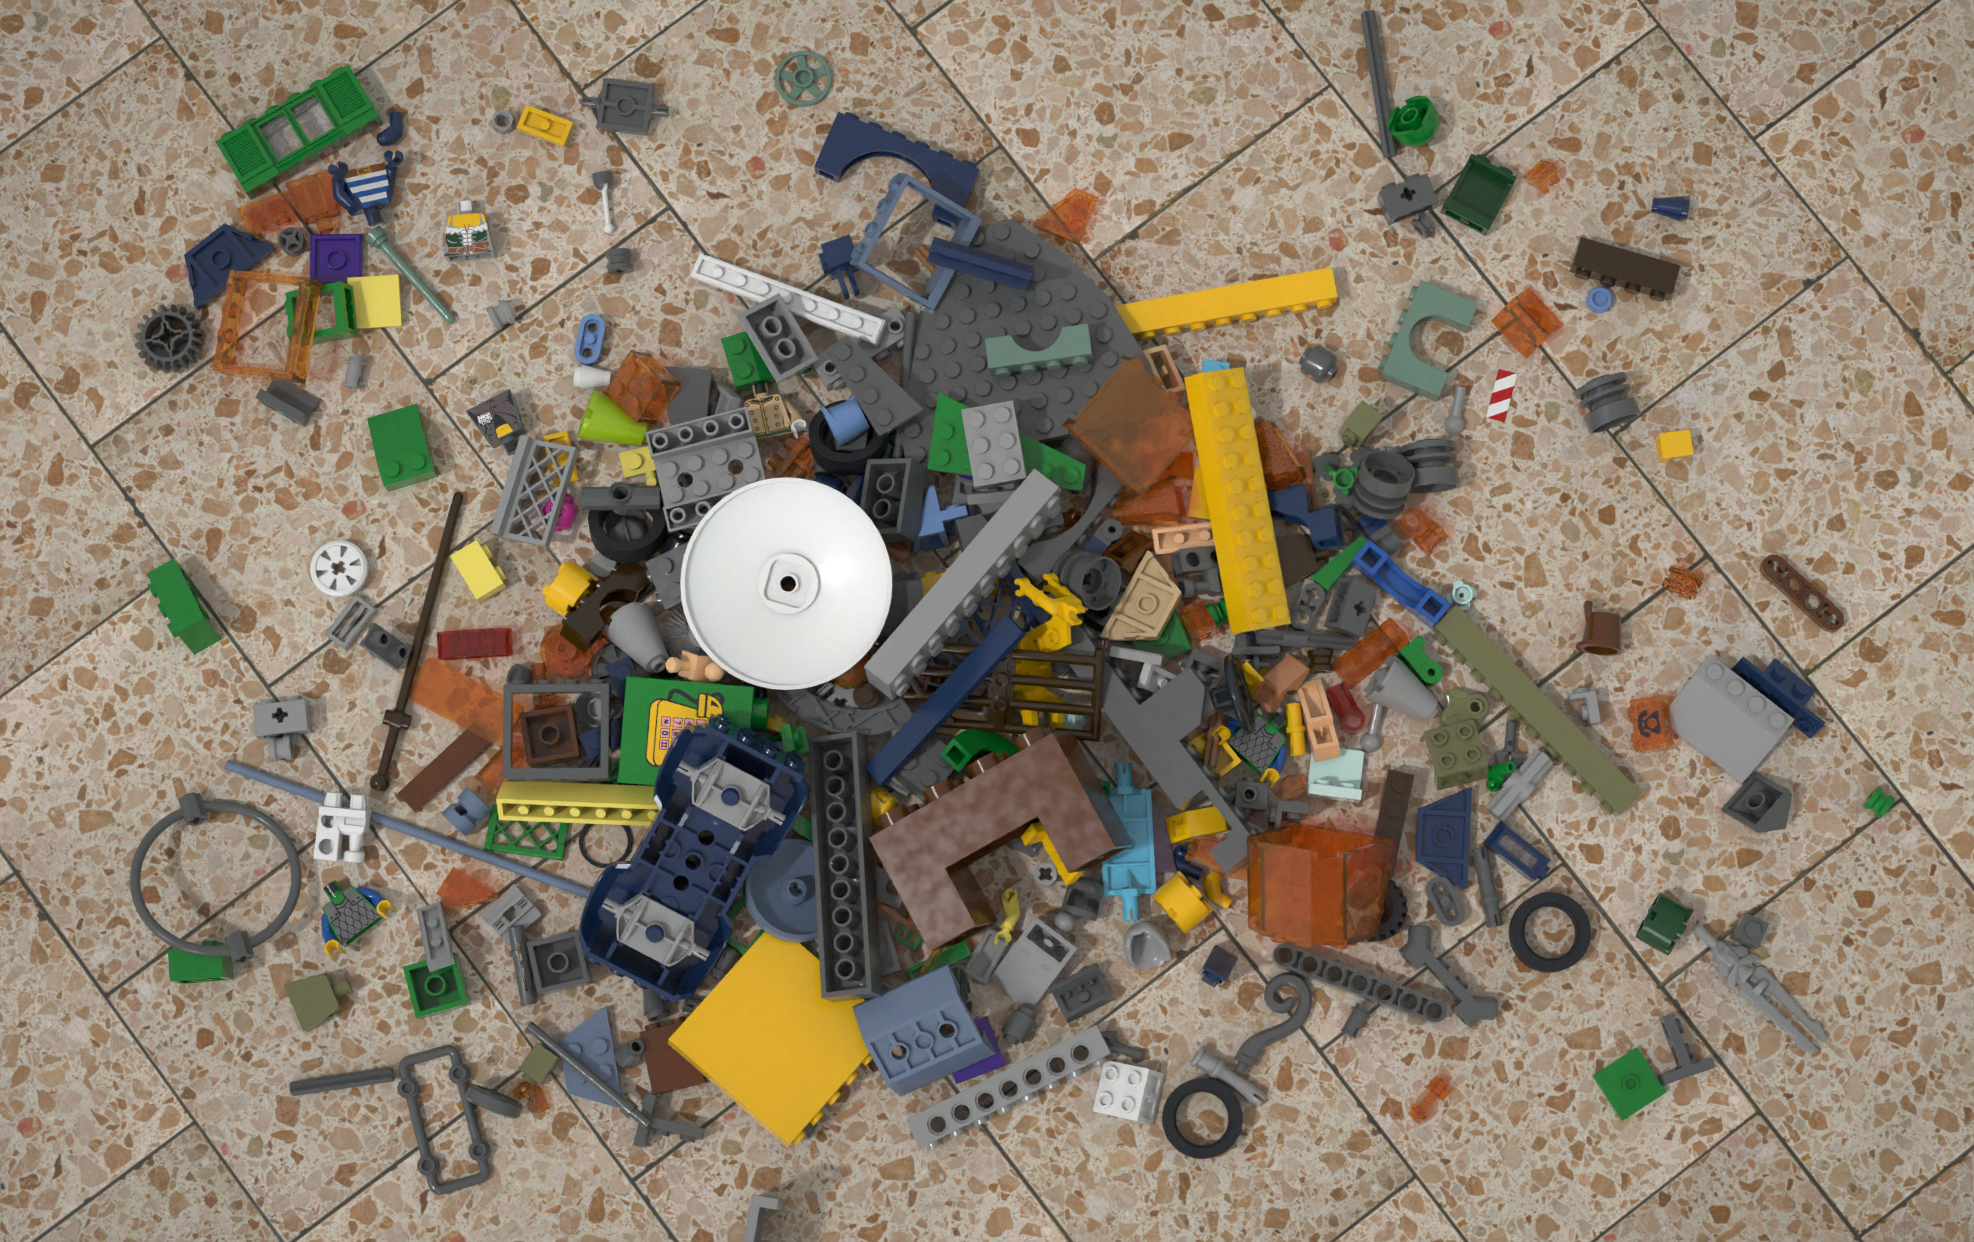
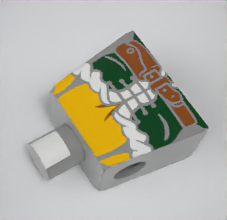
[444,200,496,262]

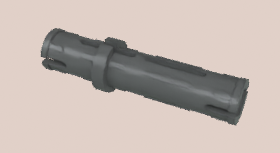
[1471,847,1504,928]
[507,925,537,1006]

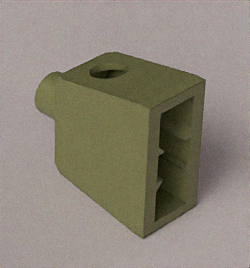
[284,974,353,1032]

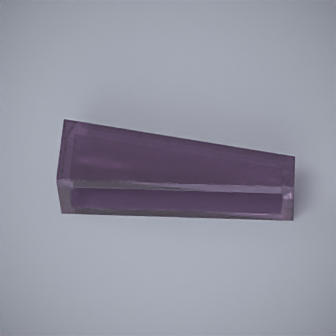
[1152,807,1177,874]

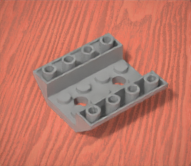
[645,406,766,533]

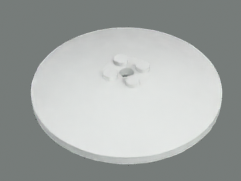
[680,477,893,690]

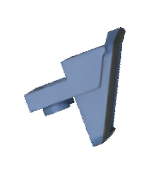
[910,485,969,553]

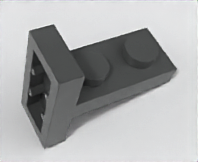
[1658,1014,1715,1085]
[633,1093,705,1148]

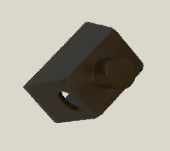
[1275,535,1330,589]

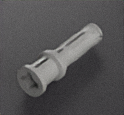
[1190,1045,1267,1107]

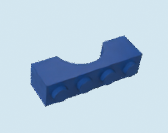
[1350,540,1451,629]

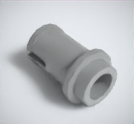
[344,356,366,389]

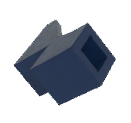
[1267,484,1343,551]

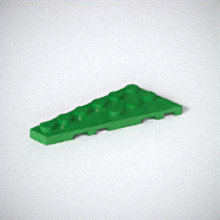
[927,392,1086,492]

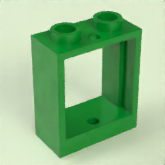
[284,281,358,347]

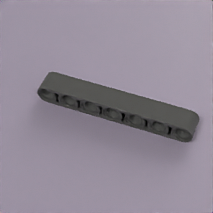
[1271,943,1447,1024]

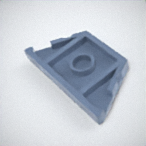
[558,1007,623,1108]

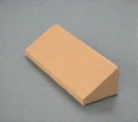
[1151,522,1215,555]

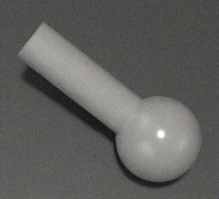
[1444,386,1466,435]
[1360,703,1383,753]

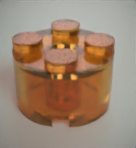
[540,624,595,679]

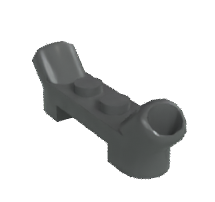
[1398,925,1498,1028]

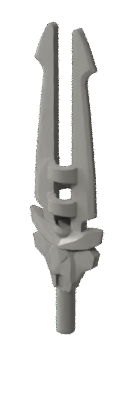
[1692,922,1827,1053]

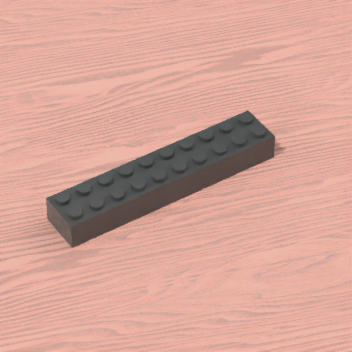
[807,731,883,1003]

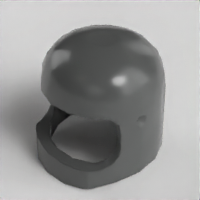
[1061,877,1104,921]

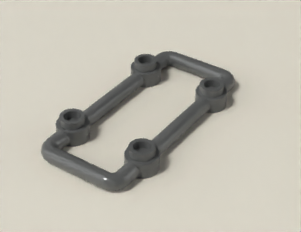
[397,1045,491,1195]

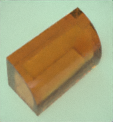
[474,742,526,794]

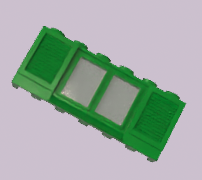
[215,65,383,199]

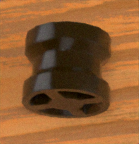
[1307,649,1333,674]

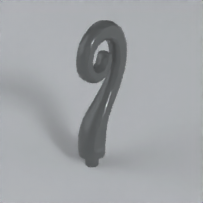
[1234,973,1312,1075]

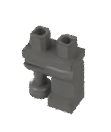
[1171,546,1224,599]

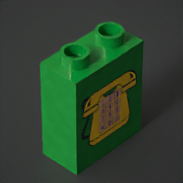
[618,675,769,785]

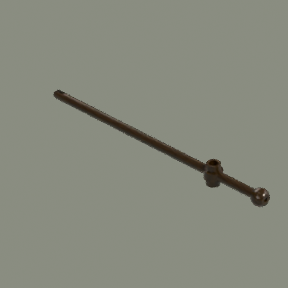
[369,492,463,792]

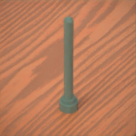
[365,226,455,324]

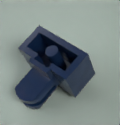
[818,234,860,300]

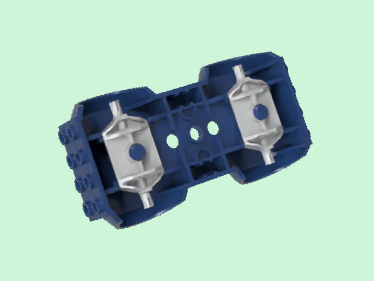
[579,713,810,1003]

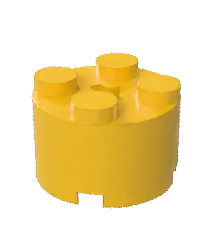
[542,561,600,617]
[1152,871,1214,934]

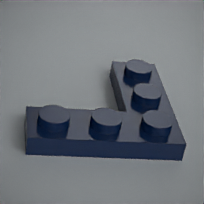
[578,656,637,759]

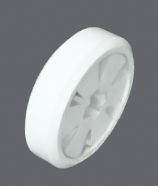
[310,540,369,598]

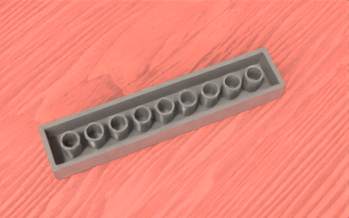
[864,468,1061,700]

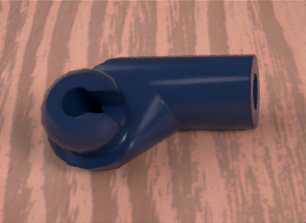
[376,112,403,146]

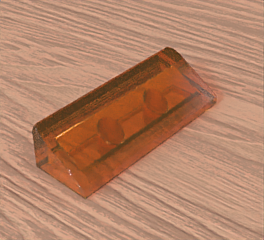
[1331,618,1409,689]

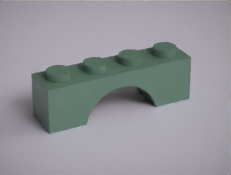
[985,324,1094,378]

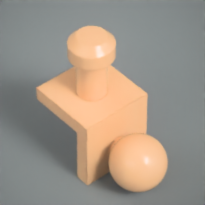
[666,650,724,683]

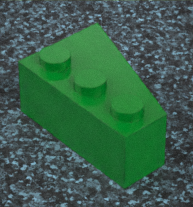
[147,559,222,655]

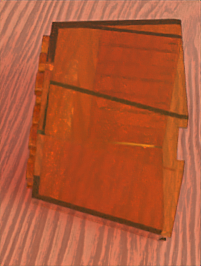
[1247,823,1397,949]

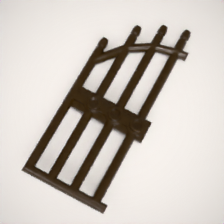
[873,630,1105,742]

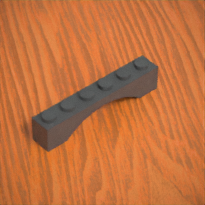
[1016,448,1137,587]

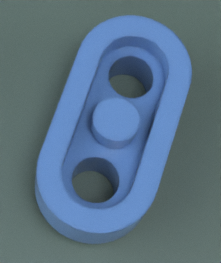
[574,314,606,366]

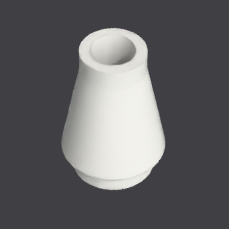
[573,364,611,389]

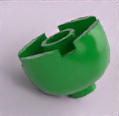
[1387,96,1440,147]

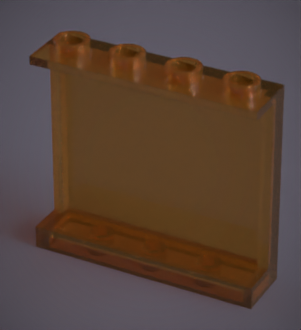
[1062,355,1195,497]

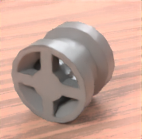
[486,299,516,331]
[268,734,294,762]

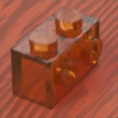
[237,190,295,235]

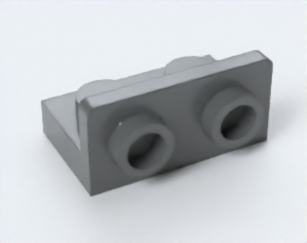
[1268,800,1310,832]

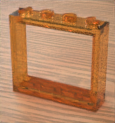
[212,270,323,384]

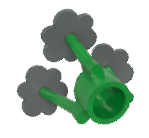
[1312,446,1375,509]

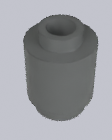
[1001,1004,1037,1046]

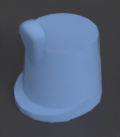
[819,396,870,447]

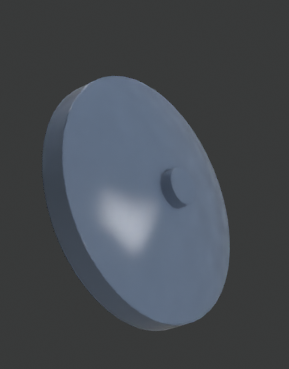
[743,839,818,943]

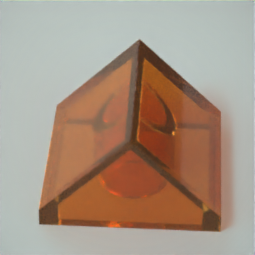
[1491,288,1564,359]

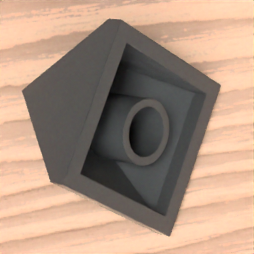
[1721,771,1792,833]

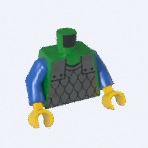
[1211,712,1287,788]
[321,880,397,959]

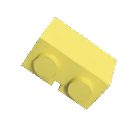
[450,540,507,603]

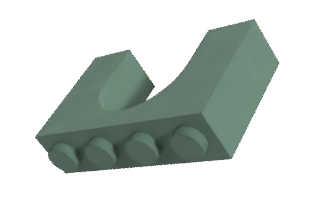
[1378,280,1478,402]

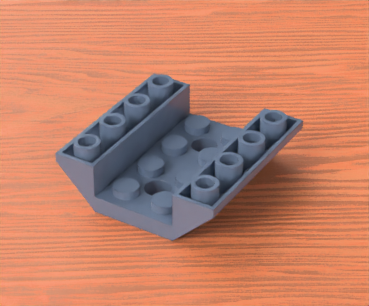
[853,963,995,1097]

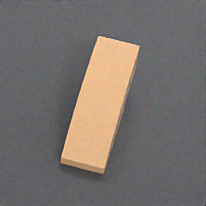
[1297,678,1340,762]

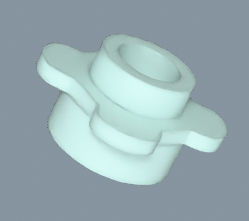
[1446,580,1477,611]

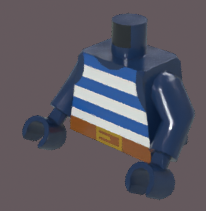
[328,150,404,227]

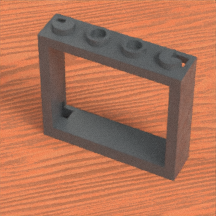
[502,679,612,782]

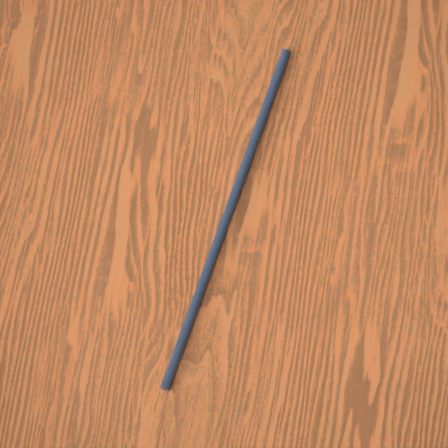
[225,760,592,899]

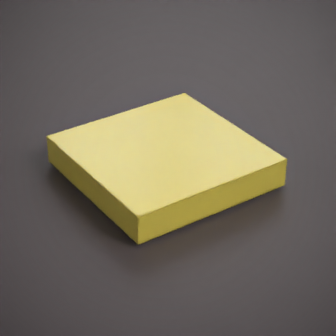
[347,275,403,329]

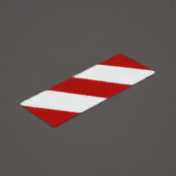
[1486,369,1517,422]

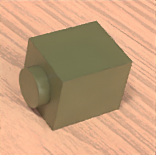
[518,1043,561,1085]

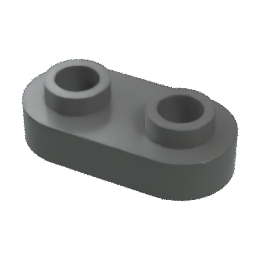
[1425,876,1465,927]

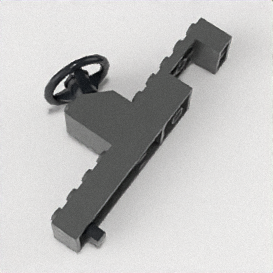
[1053,624,1267,874]

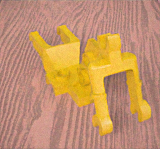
[1014,573,1086,728]

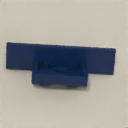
[1731,657,1825,739]

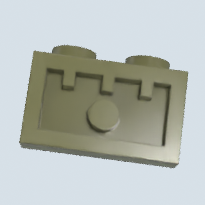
[1424,720,1489,790]

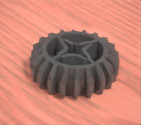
[134,304,205,374]

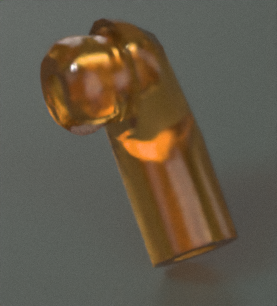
[1059,507,1081,530]
[513,1081,550,1114]

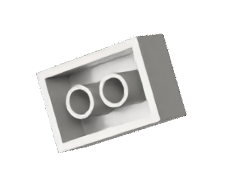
[961,400,1027,490]

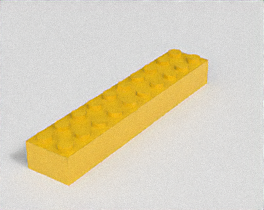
[1184,367,1291,634]

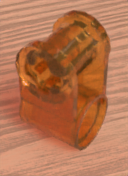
[1398,507,1448,556]

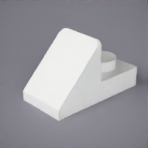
[1137,663,1176,696]

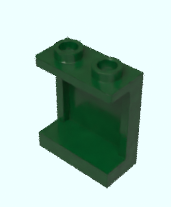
[1440,154,1517,236]

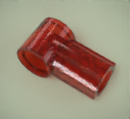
[1325,681,1365,735]

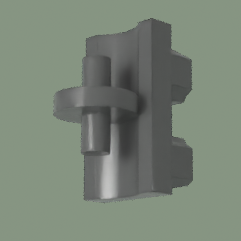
[359,623,411,670]
[1231,634,1280,674]

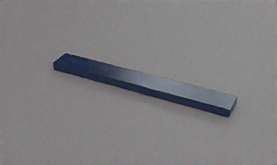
[865,615,1026,786]

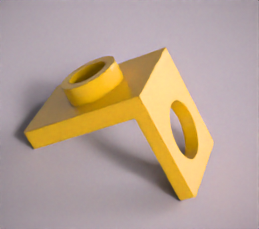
[1241,660,1269,695]

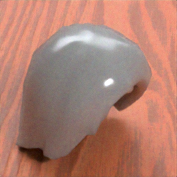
[1123,921,1172,970]

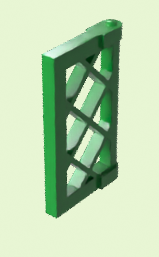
[484,804,569,861]

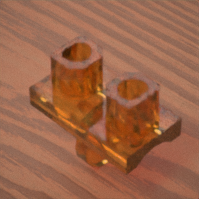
[768,435,814,478]

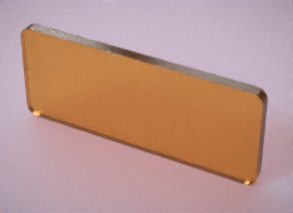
[409,658,524,747]

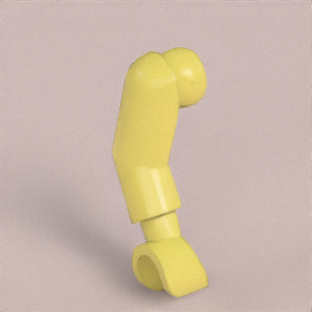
[993,888,1020,947]

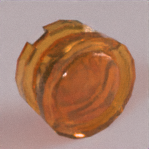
[1662,565,1704,600]

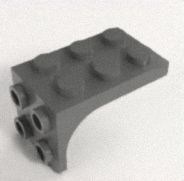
[645,542,689,612]

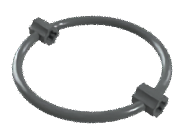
[130,792,302,965]

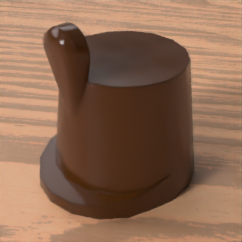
[1576,600,1621,656]

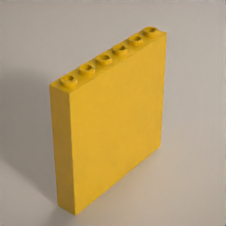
[668,932,873,1148]

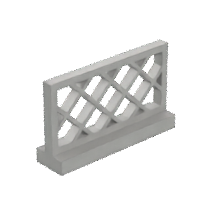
[490,435,579,548]

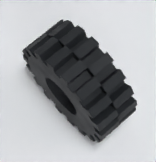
[1340,875,1408,942]

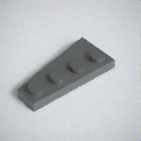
[825,336,924,438]

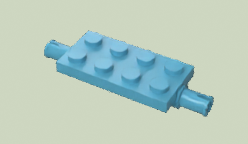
[1102,763,1156,921]

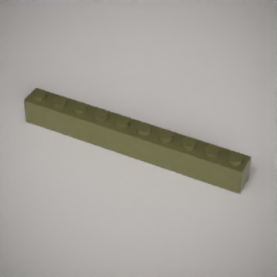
[1432,605,1642,817]

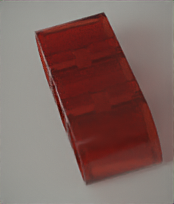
[437,628,513,660]

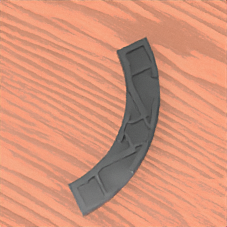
[772,688,914,736]

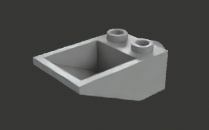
[988,911,1078,1010]

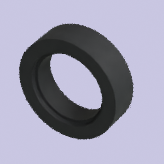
[808,400,888,476]
[588,484,668,563]
[1509,892,1591,973]
[1162,1078,1243,1159]

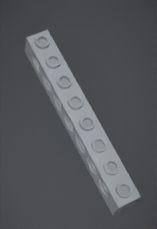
[906,1025,1111,1151]

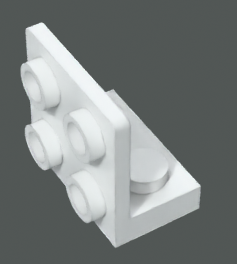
[1093,1060,1164,1126]

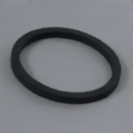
[579,824,632,868]

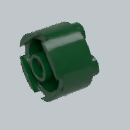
[1635,893,1694,956]

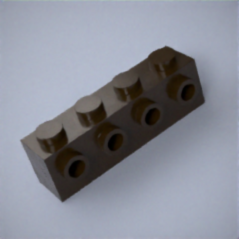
[1569,237,1680,302]

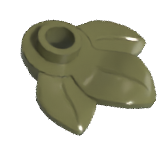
[1439,688,1489,731]

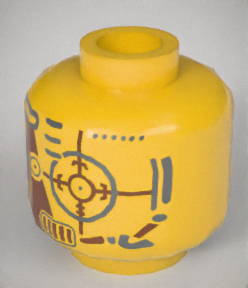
[870,787,898,826]

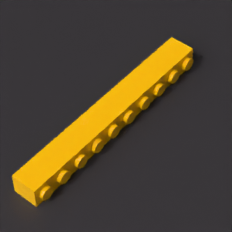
[1115,267,1338,341]

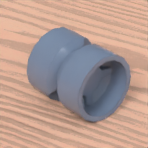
[442,787,492,837]

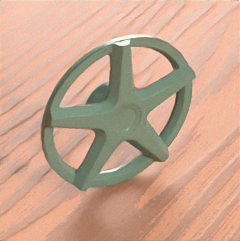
[775,51,832,107]

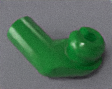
[1486,761,1516,792]

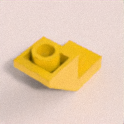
[1165,806,1230,844]

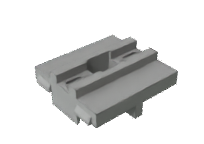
[481,884,542,945]

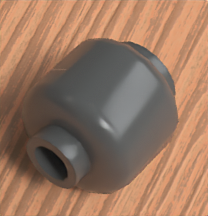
[1299,345,1339,384]

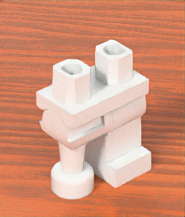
[313,792,372,863]

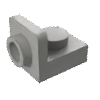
[1567,687,1601,726]

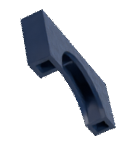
[814,112,980,230]

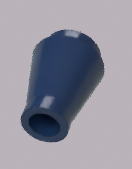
[1651,196,1690,221]

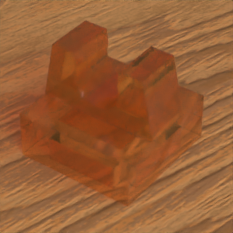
[1523,160,1560,194]

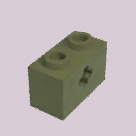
[1339,400,1383,450]

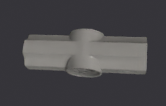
[1485,748,1553,822]

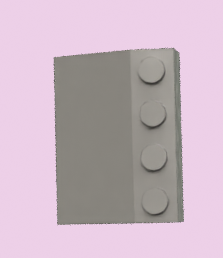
[1659,655,1795,784]

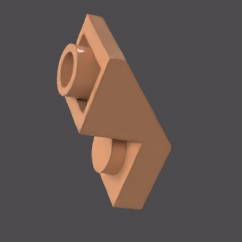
[1251,654,1311,713]

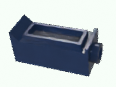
[1481,820,1551,882]

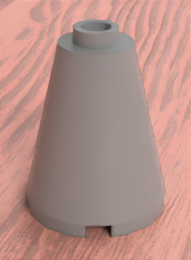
[605,602,669,673]
[1364,654,1439,721]

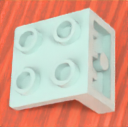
[1306,748,1364,803]

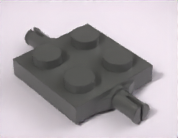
[582,78,669,136]

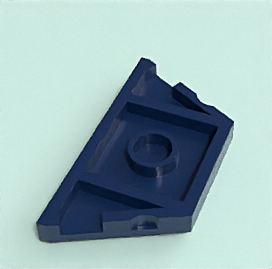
[184,223,276,310]
[1415,787,1472,889]

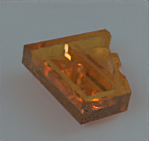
[1033,188,1099,246]

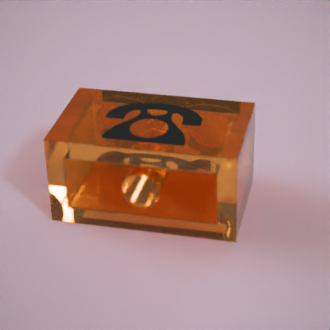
[1628,696,1674,754]

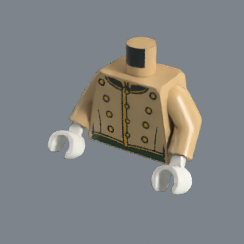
[744,383,809,445]

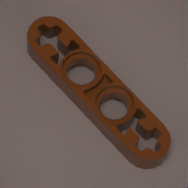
[1760,555,1844,632]

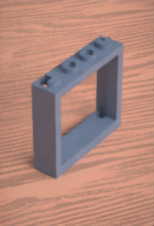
[849,173,982,310]

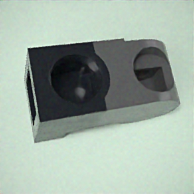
[1083,586,1126,633]

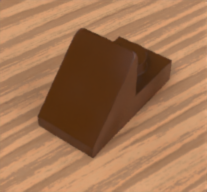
[1102,530,1153,575]

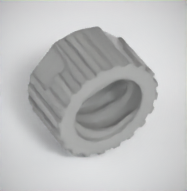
[491,109,515,135]

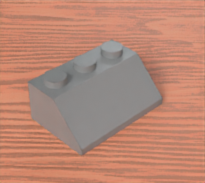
[737,293,819,383]

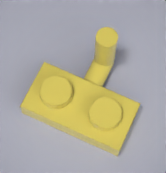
[619,446,659,486]

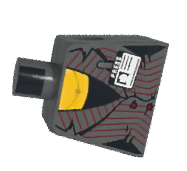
[466,389,525,456]

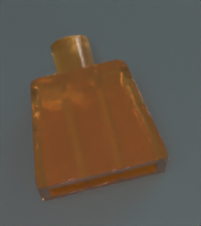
[285,170,341,234]

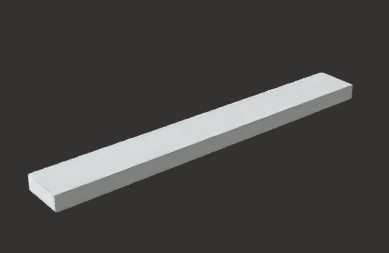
[690,253,886,346]

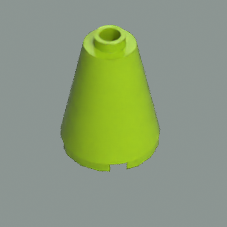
[577,390,651,447]

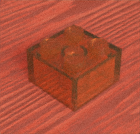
[604,350,681,425]

